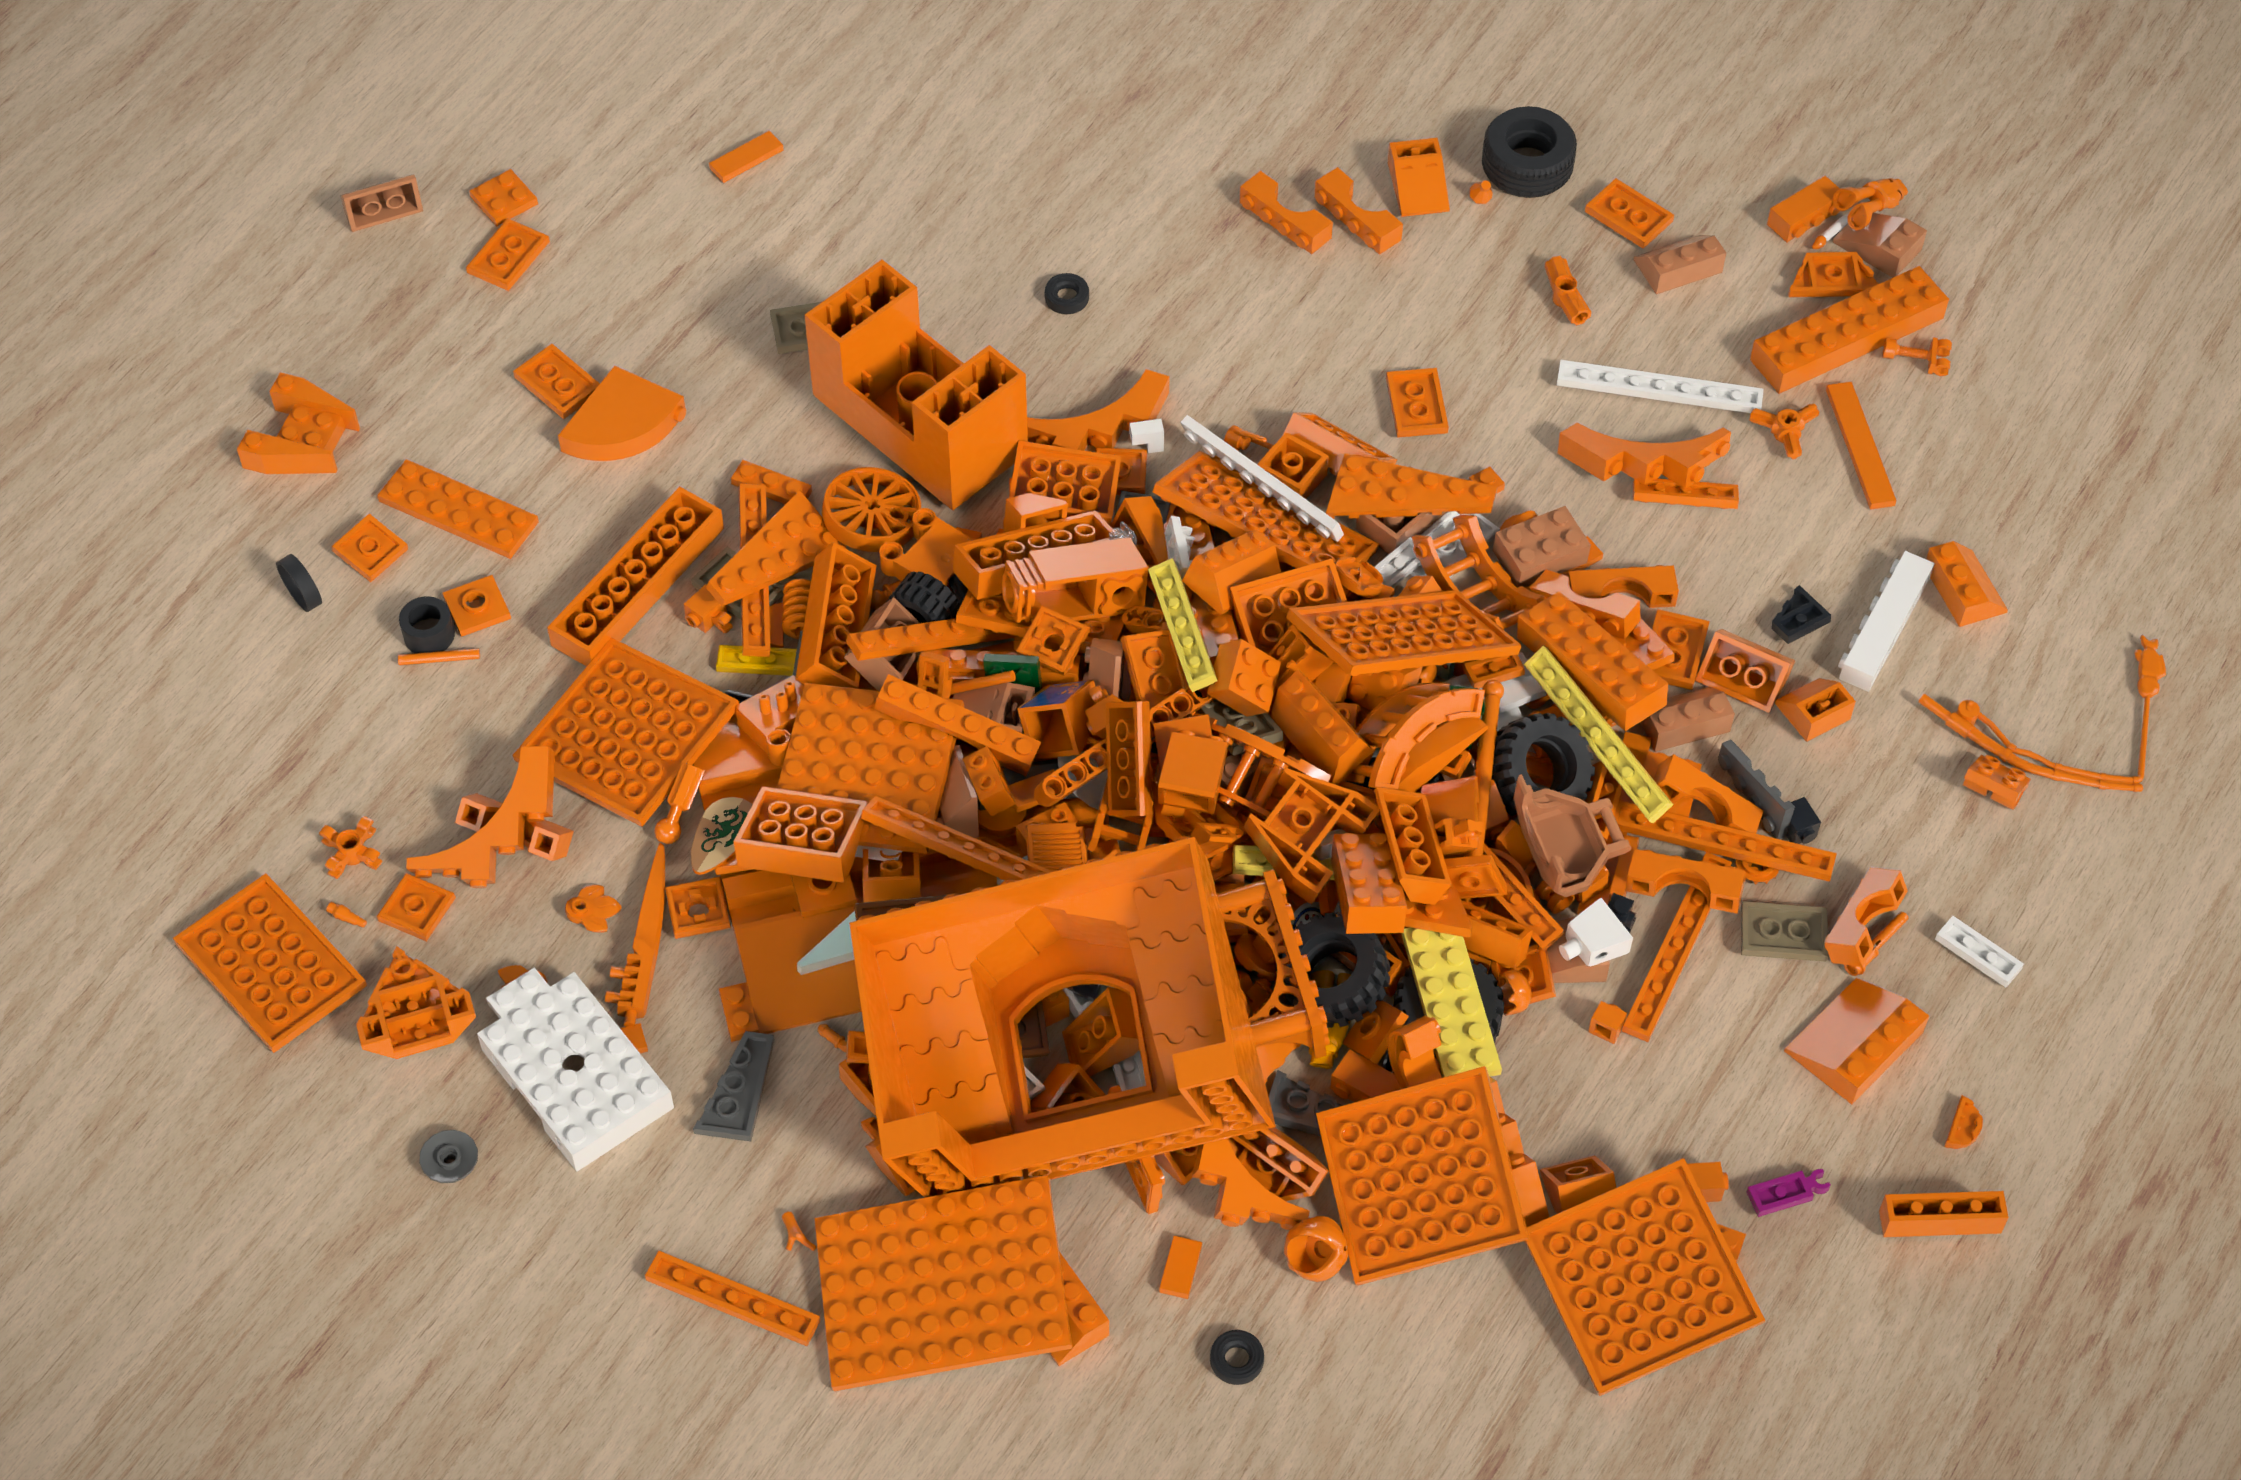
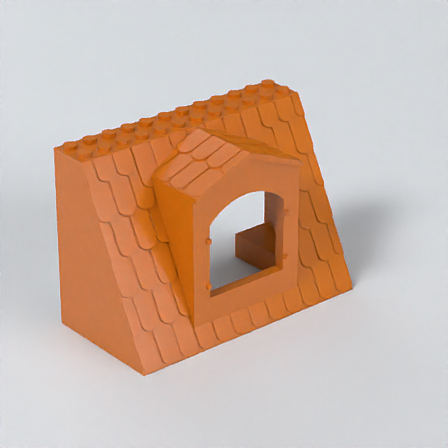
[849,836,1276,1198]

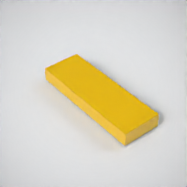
[716,645,797,676]

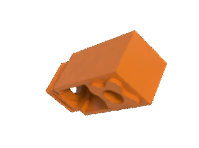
[1002,537,1149,623]

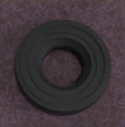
[1045,273,1089,315]
[1210,1330,1265,1385]

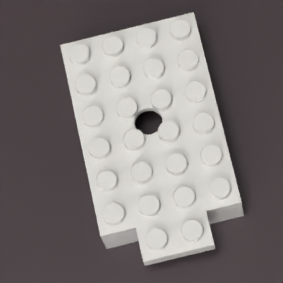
[477,967,674,1172]

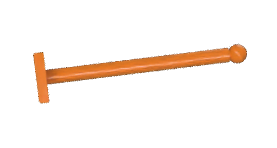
[1444,680,1508,899]

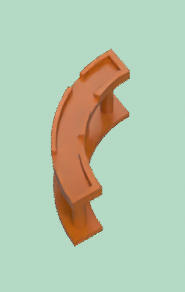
[1412,514,1545,630]
[1343,682,1485,790]
[1193,713,1331,820]

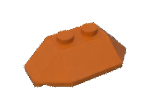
[1227,1127,1328,1202]

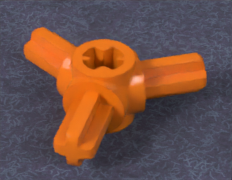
[1749,404,1819,459]

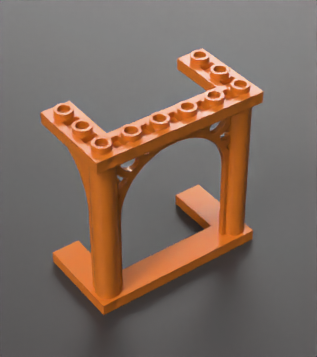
[1129,869,1330,1059]

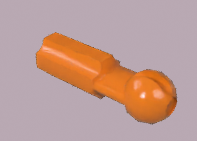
[654,762,705,845]

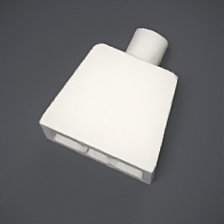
[1559,898,1633,966]

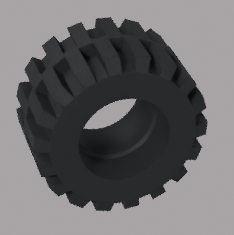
[888,571,960,623]

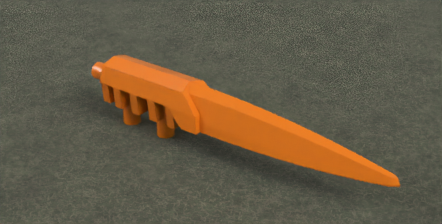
[605,843,665,1027]

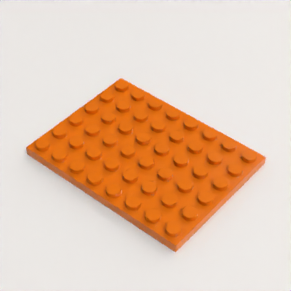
[814,1175,1072,1391]

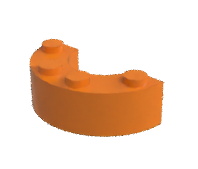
[1387,1016,1443,1089]

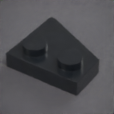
[1771,585,1831,644]

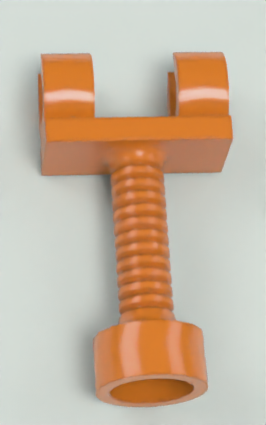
[1882,337,1952,376]

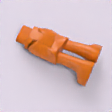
[1833,178,1908,230]

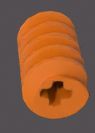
[782,579,811,639]

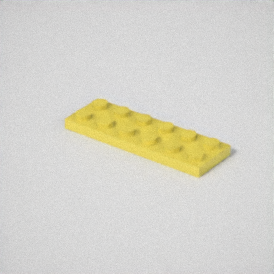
[1402,928,1502,1078]

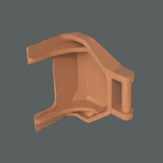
[1514,774,1631,897]

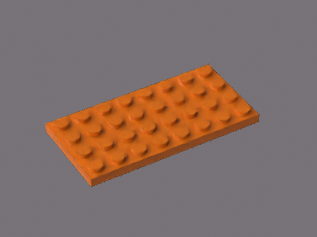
[1152,451,1379,568]
[1286,590,1522,676]

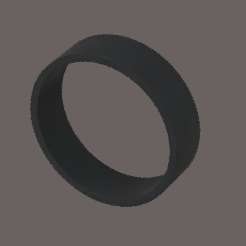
[276,554,322,612]

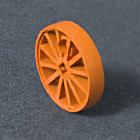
[822,467,921,552]

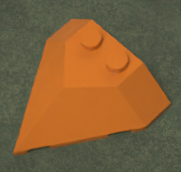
[1152,781,1265,853]
[356,946,476,1059]

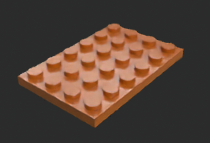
[173,873,367,1053]

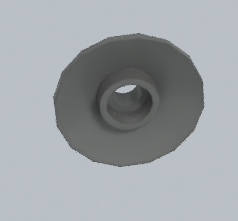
[419,1130,478,1184]

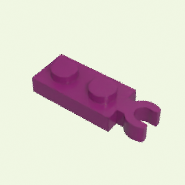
[1746,1169,1831,1217]

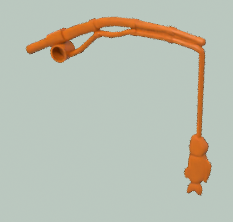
[1918,635,2166,792]

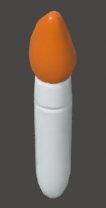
[1812,214,1848,250]

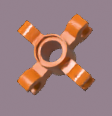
[319,816,383,879]

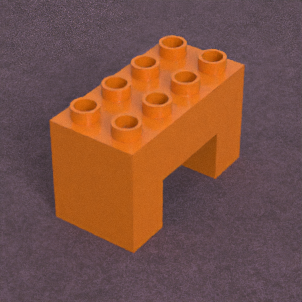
[805,259,1028,511]

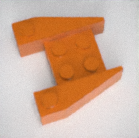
[237,372,360,474]
[1243,768,1380,905]

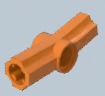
[1545,256,1591,326]

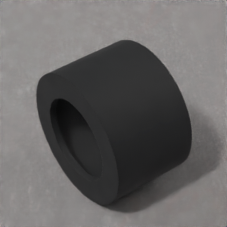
[399,596,455,653]

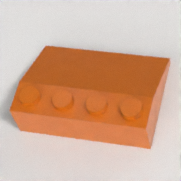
[1009,441,1122,526]
[1230,558,1347,654]
[733,786,868,883]
[1784,978,1929,1105]

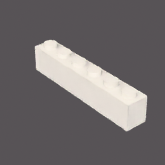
[1838,551,1935,692]

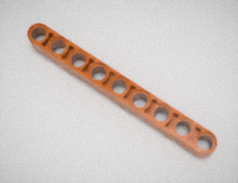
[1034,685,1215,807]

